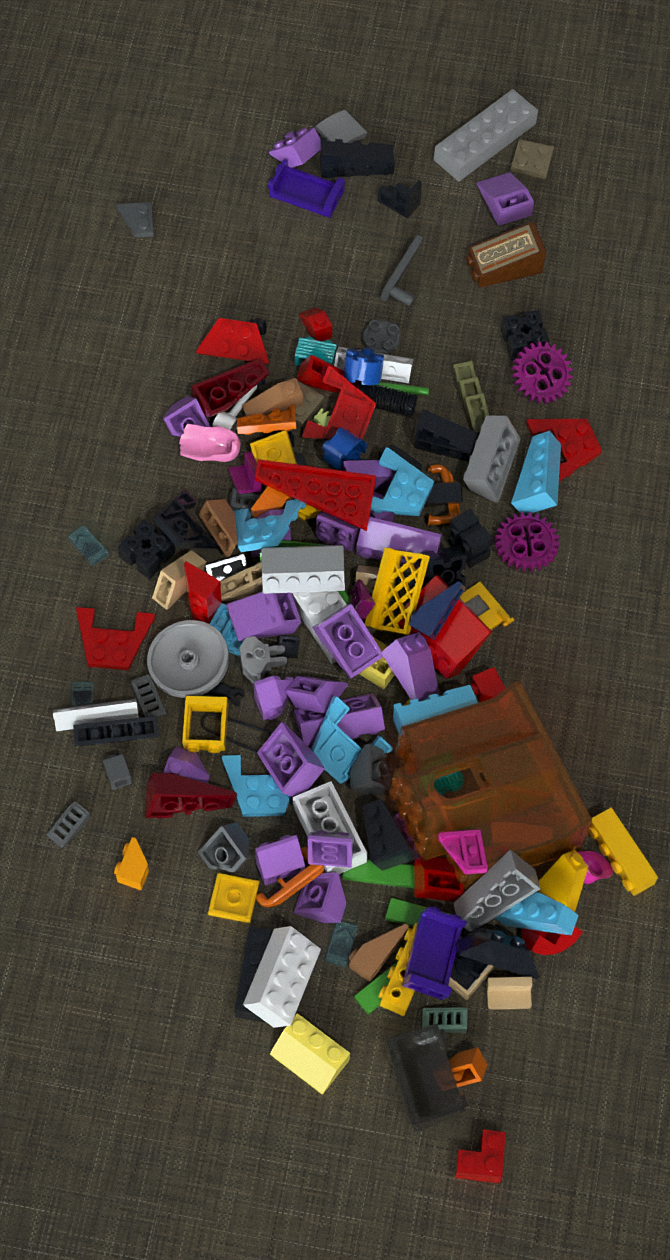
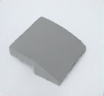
[315,110,368,143]

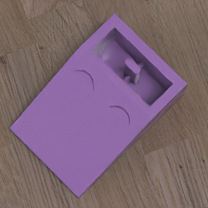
[477,172,534,226]
[227,592,301,641]

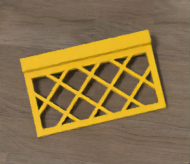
[365,547,430,635]

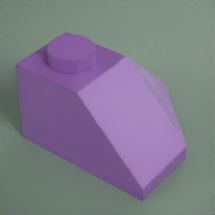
[163,396,210,437]
[254,676,294,720]
[163,747,210,784]

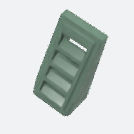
[422,1008,468,1033]

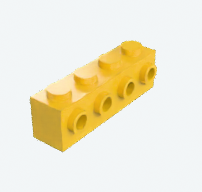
[378,923,417,1016]

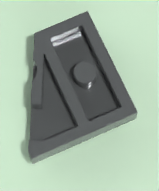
[116,202,154,238]

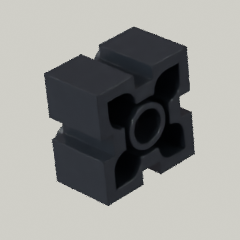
[501,310,549,361]
[447,509,493,568]
[118,519,176,580]
[418,546,466,592]

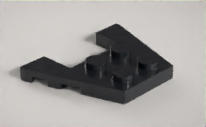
[153,490,221,549]

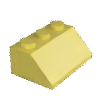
[270,1013,350,1095]

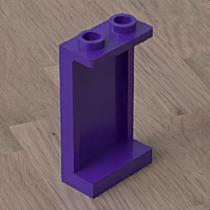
[268,159,345,218]
[402,907,467,1000]

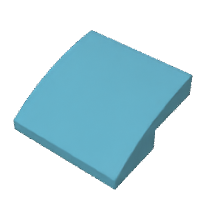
[210,604,244,656]

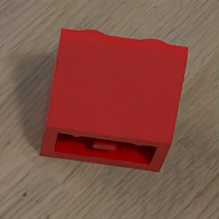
[414,855,464,902]

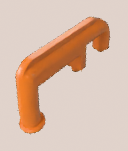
[427,464,461,526]
[256,847,324,908]

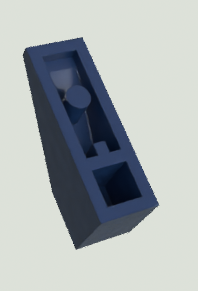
[409,581,466,640]

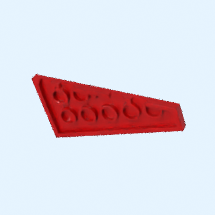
[255,459,376,531]

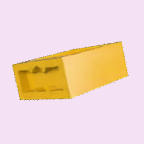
[182,696,229,753]

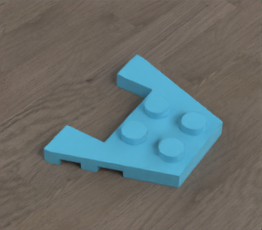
[371,447,434,516]
[234,499,306,552]
[311,696,394,784]
[222,755,291,817]

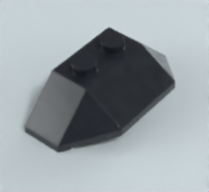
[455,928,539,979]

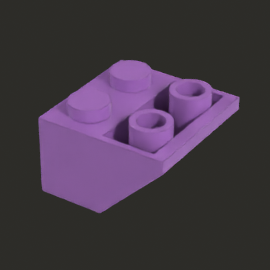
[269,127,320,168]
[316,512,360,552]
[285,676,348,714]
[256,835,305,886]

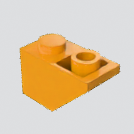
[114,837,149,890]

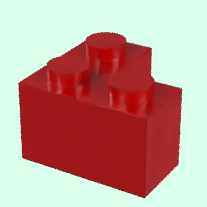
[455,1130,506,1183]

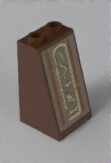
[466,222,546,288]

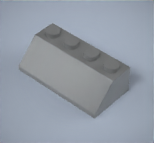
[463,415,520,503]
[262,545,345,594]

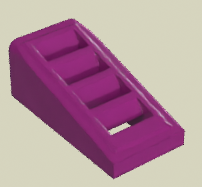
[349,579,375,619]

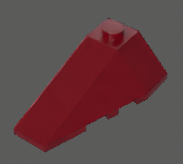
[191,358,269,417]
[145,772,237,818]

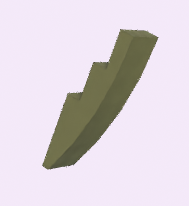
[453,361,489,434]

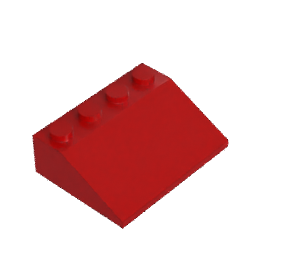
[397,575,492,679]

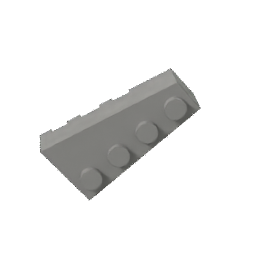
[453,849,541,932]

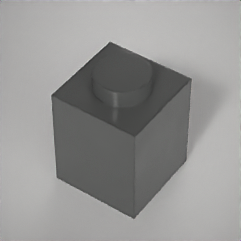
[103,754,132,790]

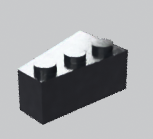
[415,409,478,462]
[362,799,420,871]

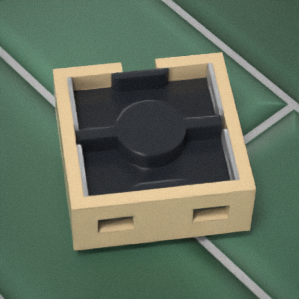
[448,936,494,1000]

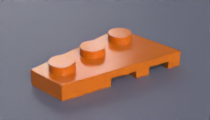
[237,405,297,435]

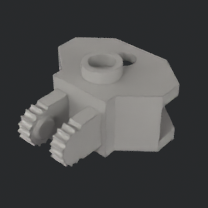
[240,636,287,683]

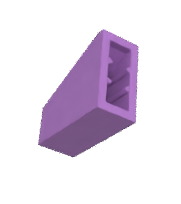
[343,460,395,491]

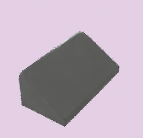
[205,554,248,581]

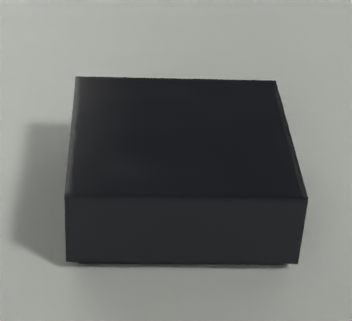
[277,635,300,659]

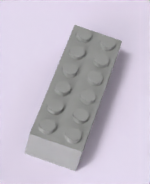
[434,89,538,182]

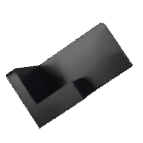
[378,180,422,218]

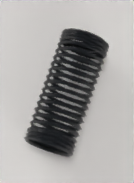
[358,381,418,418]

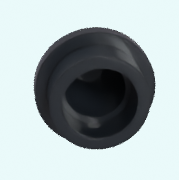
[250,318,267,335]

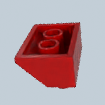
[184,561,222,624]

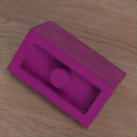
[229,452,262,494]

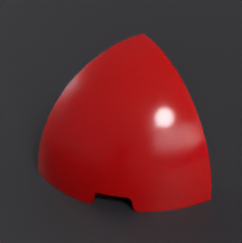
[522,927,583,955]

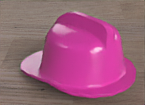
[577,851,613,884]

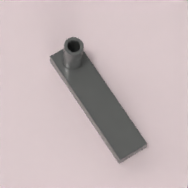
[380,235,424,306]

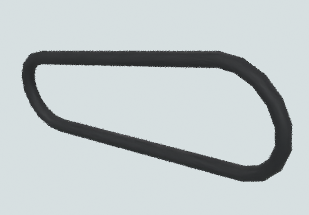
[200,713,272,753]

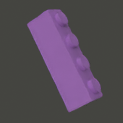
[356,517,441,569]
[293,693,385,747]

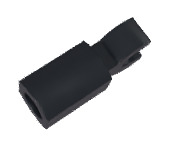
[208,682,245,706]

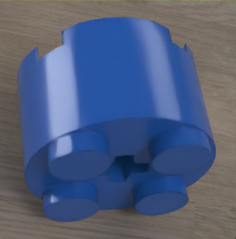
[343,348,384,385]
[322,427,367,471]

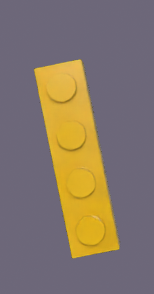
[588,807,658,896]

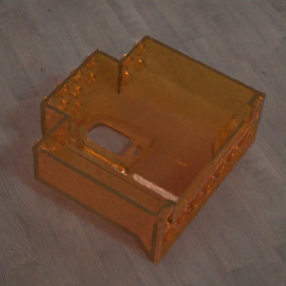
[389,680,592,889]

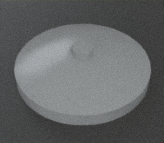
[147,620,229,698]

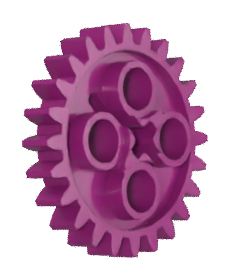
[511,341,573,404]
[495,512,560,573]

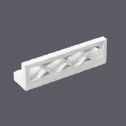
[334,347,413,383]
[53,699,139,731]

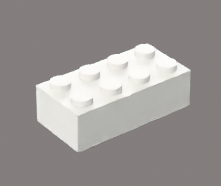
[292,591,347,664]
[293,781,367,874]
[243,926,321,1028]

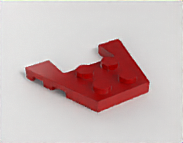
[302,366,376,440]
[526,419,602,483]
[76,607,155,670]

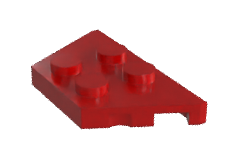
[196,318,269,364]

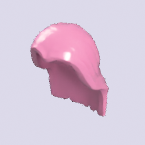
[179,423,241,462]

